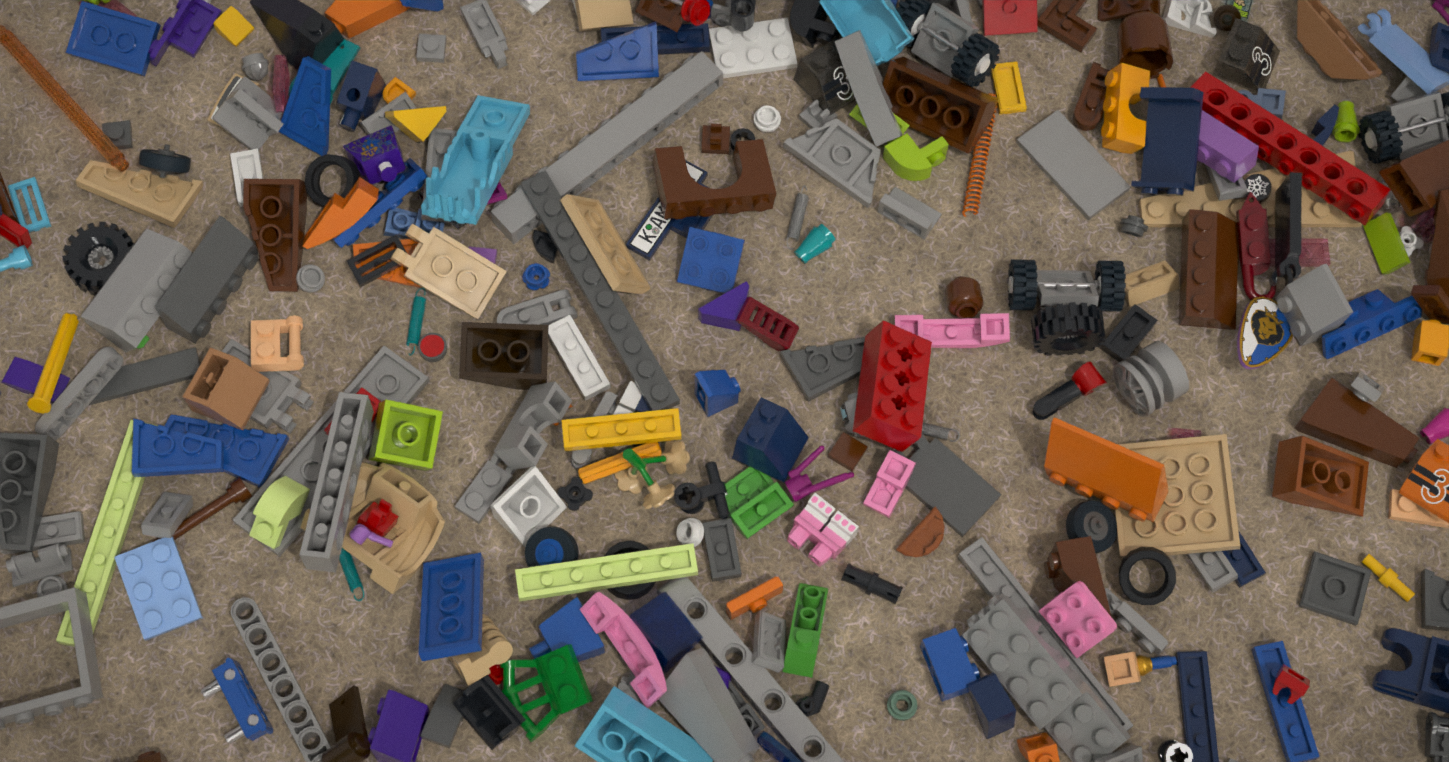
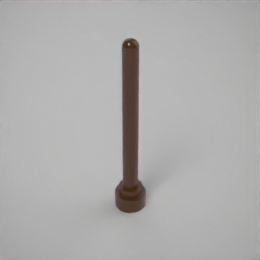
[149,477,253,543]

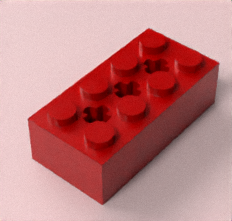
[853,320,932,452]

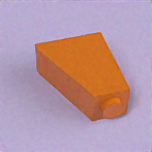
[324,0,410,39]

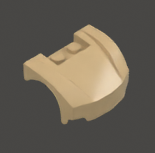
[300,462,445,594]

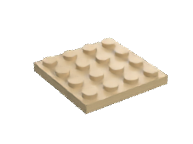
[1115,434,1240,560]

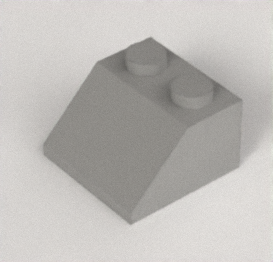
[1275,263,1353,346]

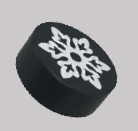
[1244,174,1271,203]

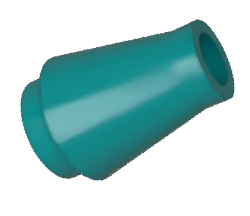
[794,224,836,264]

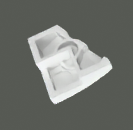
[1163,0,1217,38]

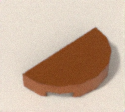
[896,506,945,558]

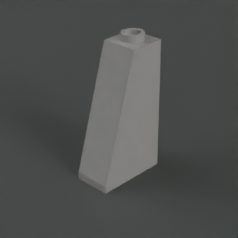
[658,648,759,762]

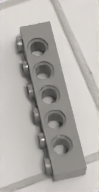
[299,392,374,573]

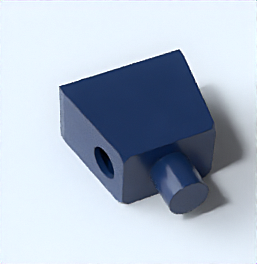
[337,60,386,132]

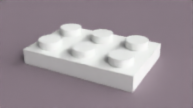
[709,18,797,78]

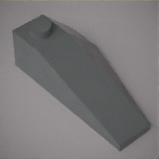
[0,432,59,552]

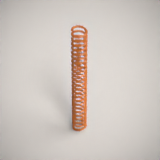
[962,93,998,217]

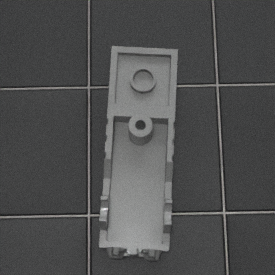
[962,593,1131,762]

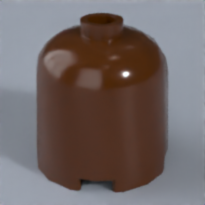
[1117,11,1173,79]

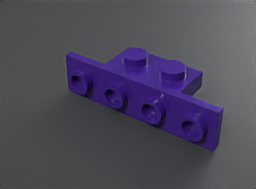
[148,0,222,67]

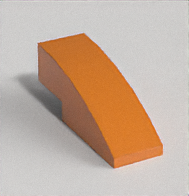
[303,177,379,249]

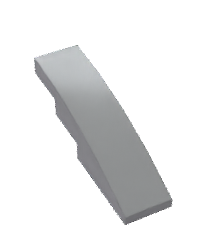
[835,30,902,147]

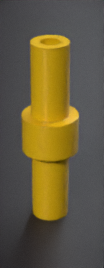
[1362,554,1415,602]

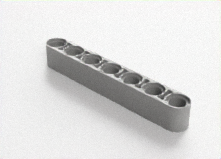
[230,597,331,762]

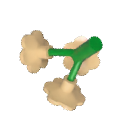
[614,440,690,509]

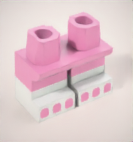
[787,493,859,567]

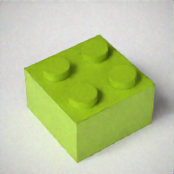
[368,399,443,471]

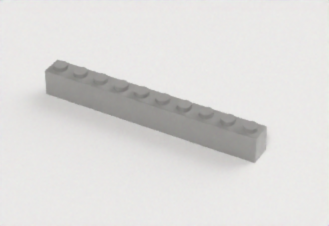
[491,51,723,245]

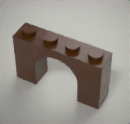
[652,139,776,219]

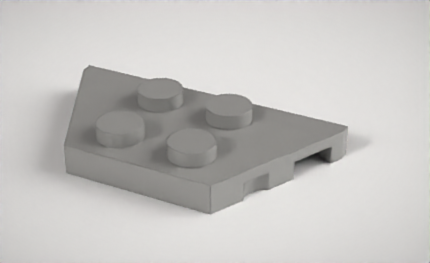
[783,118,881,208]

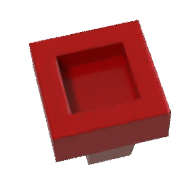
[356,499,399,537]
[1273,664,1310,704]

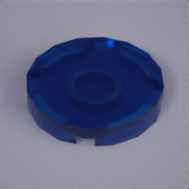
[757,731,801,762]

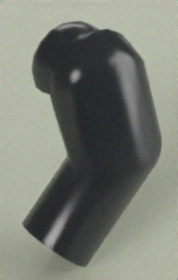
[796,681,830,717]

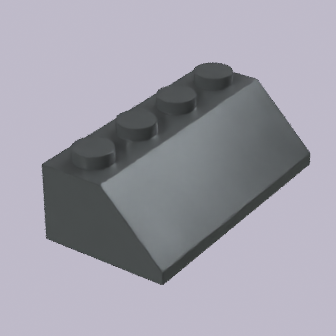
[155,216,258,344]

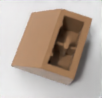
[183,347,270,430]

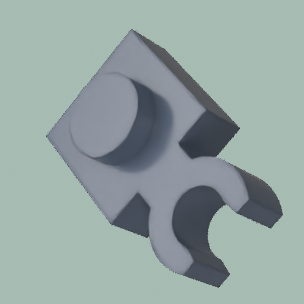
[1238,88,1286,120]

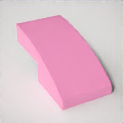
[863,450,916,518]

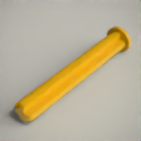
[27,313,79,413]

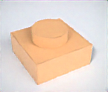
[1104,652,1141,687]

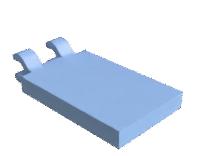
[1358,9,1449,94]

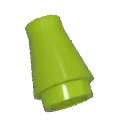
[1332,101,1360,142]

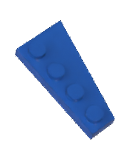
[333,158,428,248]
[164,414,289,488]

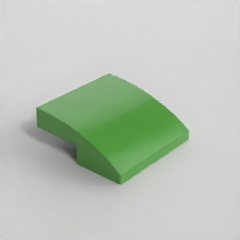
[725,467,794,539]

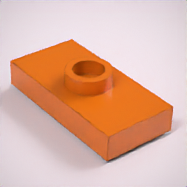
[726,577,783,620]

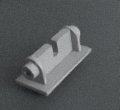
[6,543,73,587]

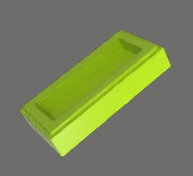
[1363,212,1411,275]

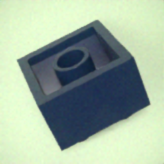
[732,397,809,483]

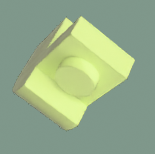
[249,476,310,549]

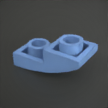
[383,208,445,239]

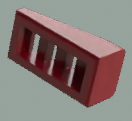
[736,297,799,351]

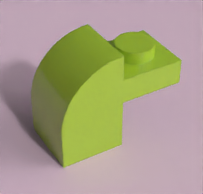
[883,133,949,181]

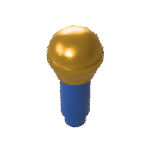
[1136,655,1177,676]

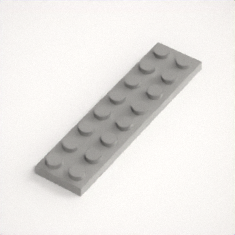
[233,346,430,557]

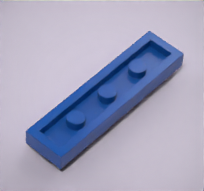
[1252,641,1320,762]

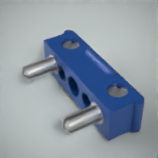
[201,658,273,744]

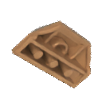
[1297,0,1383,80]

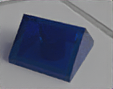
[630,592,703,674]

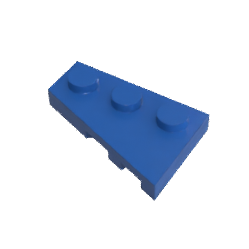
[576,22,659,81]
[278,56,331,156]

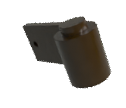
[322,685,370,762]

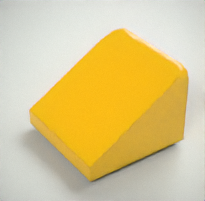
[213,6,255,47]

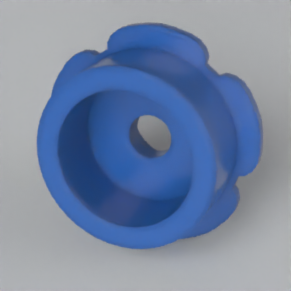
[522,263,550,290]

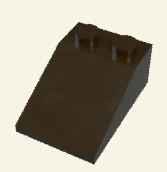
[459,322,549,390]

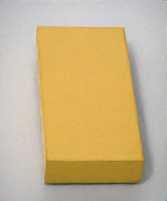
[991,61,1027,115]

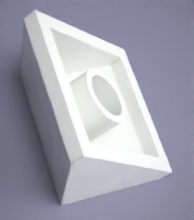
[491,466,567,547]

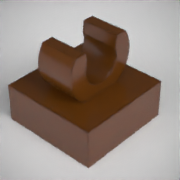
[701,123,730,154]

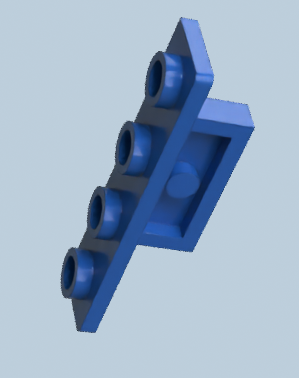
[1322,289,1422,359]

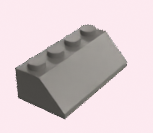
[79,229,193,352]

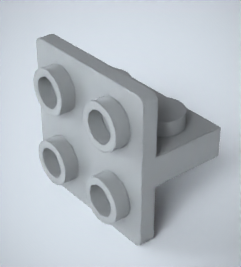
[212,77,285,150]

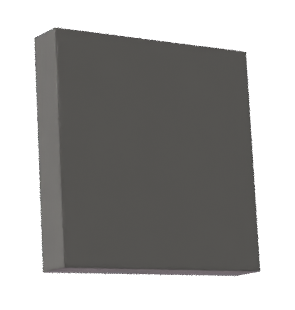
[1298,551,1372,626]

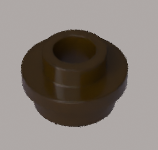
[1214,4,1241,31]

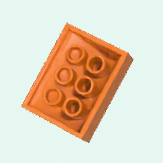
[1044,417,1169,522]

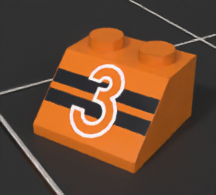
[1399,439,1449,523]

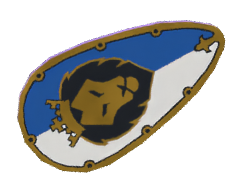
[1237,296,1293,369]

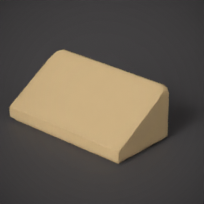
[1125,261,1180,307]

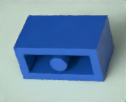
[920,628,980,702]

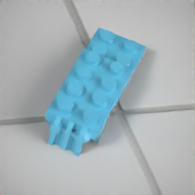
[421,95,530,225]

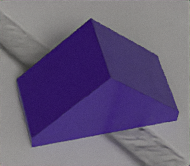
[698,281,749,331]

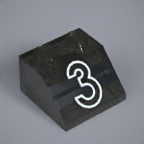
[1212,18,1280,93]
[793,36,856,116]

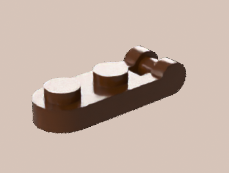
[1073,62,1113,131]

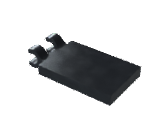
[1269,172,1302,287]

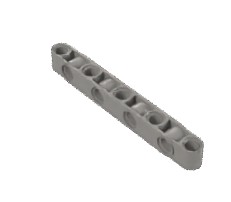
[657,577,844,762]

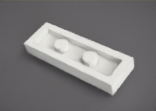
[548,315,611,401]

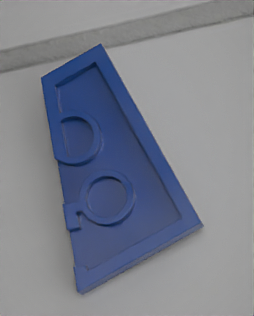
[132,418,224,477]

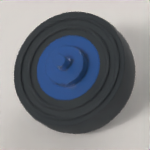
[525,527,579,567]

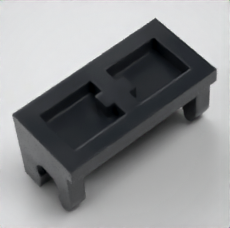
[453,675,526,750]

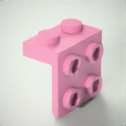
[1039,581,1117,658]

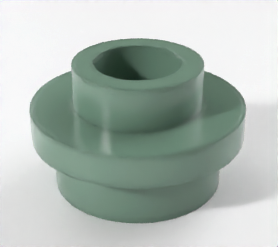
[887,690,917,721]

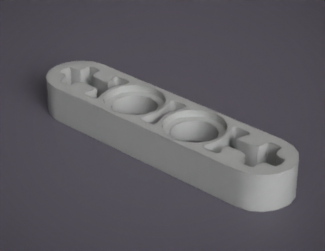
[35,347,123,441]

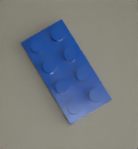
[419,552,484,661]

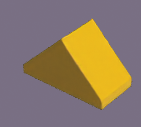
[385,106,447,142]

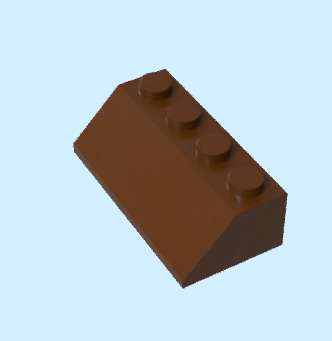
[883,57,998,154]
[1179,209,1238,330]

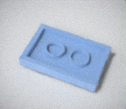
[114,536,203,641]

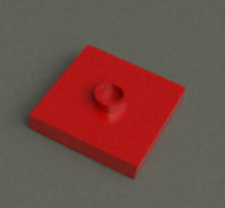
[982,0,1038,36]

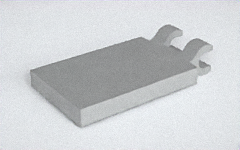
[221,339,314,434]

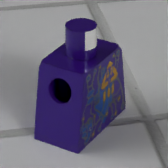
[343,125,406,184]

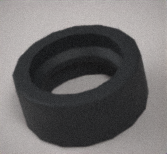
[305,154,361,206]
[604,540,656,600]
[1119,547,1176,605]

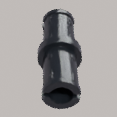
[841,563,903,604]

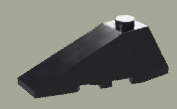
[250,0,344,71]

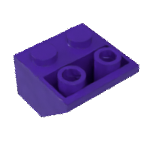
[368,689,430,762]

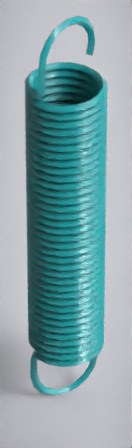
[406,288,426,356]
[339,548,364,601]

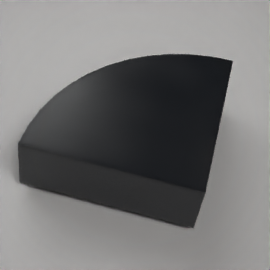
[533,230,558,263]

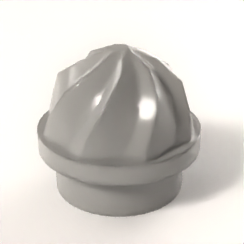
[242,53,269,80]

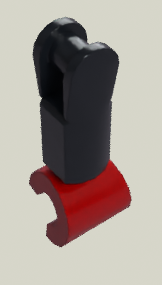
[1033,361,1107,420]

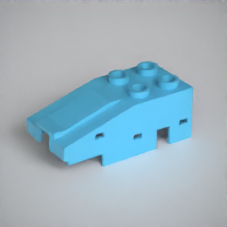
[819,0,914,66]

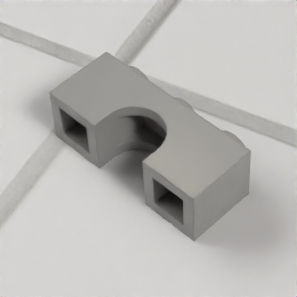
[494,382,572,470]

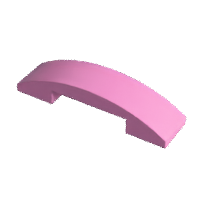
[895,313,1010,348]
[580,592,667,708]

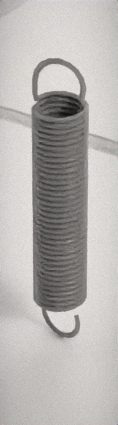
[786,185,809,250]
[922,422,960,442]

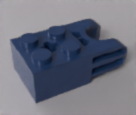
[1372,628,1449,713]

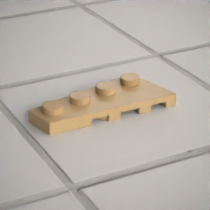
[75,160,203,228]

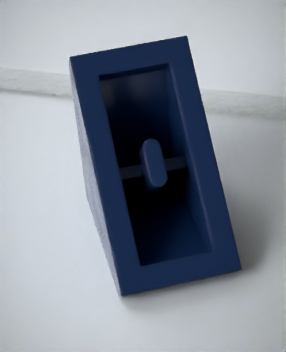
[966,672,1016,739]

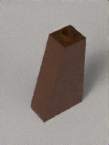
[1379,140,1449,217]
[1294,378,1420,468]

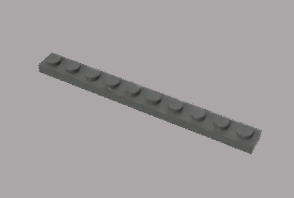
[521,171,680,411]

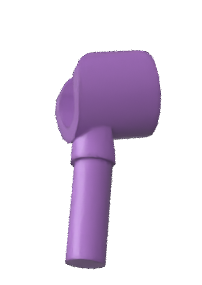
[349,524,393,548]

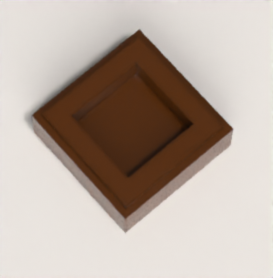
[828,432,868,472]

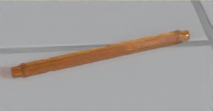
[0,25,129,172]

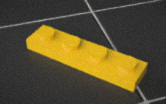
[562,408,682,451]

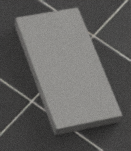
[1016,110,1131,220]

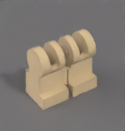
[448,614,513,686]

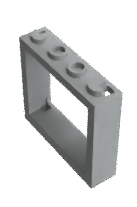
[0,587,103,730]

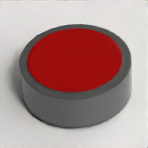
[418,333,447,362]

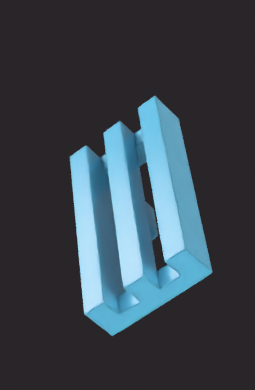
[8,177,51,234]

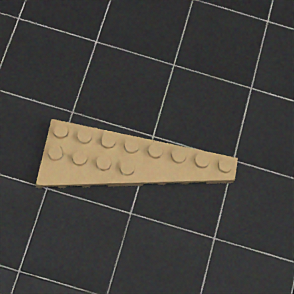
[1139,151,1362,227]

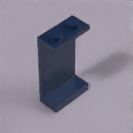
[1131,87,1204,196]

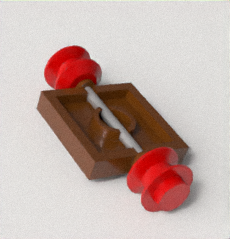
[635,0,710,32]

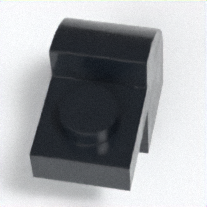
[790,0,843,48]

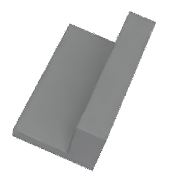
[877,187,942,240]

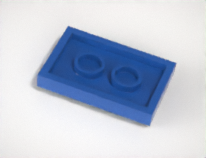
[66,1,161,77]

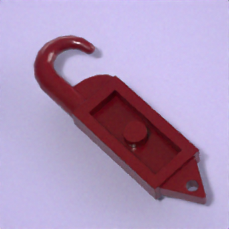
[1236,192,1277,300]

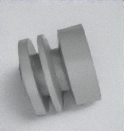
[1113,341,1189,417]

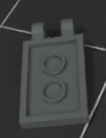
[893,433,1001,537]

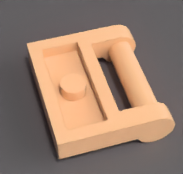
[251,315,304,372]

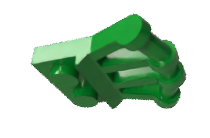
[500,644,593,742]

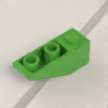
[783,583,828,678]

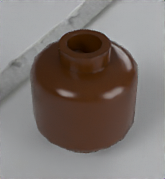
[945,276,984,319]

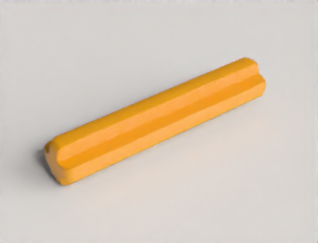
[578,442,662,484]

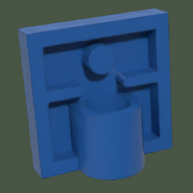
[677,227,745,293]

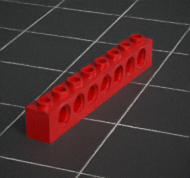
[1190,71,1391,226]

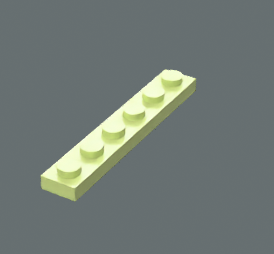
[515,543,698,601]

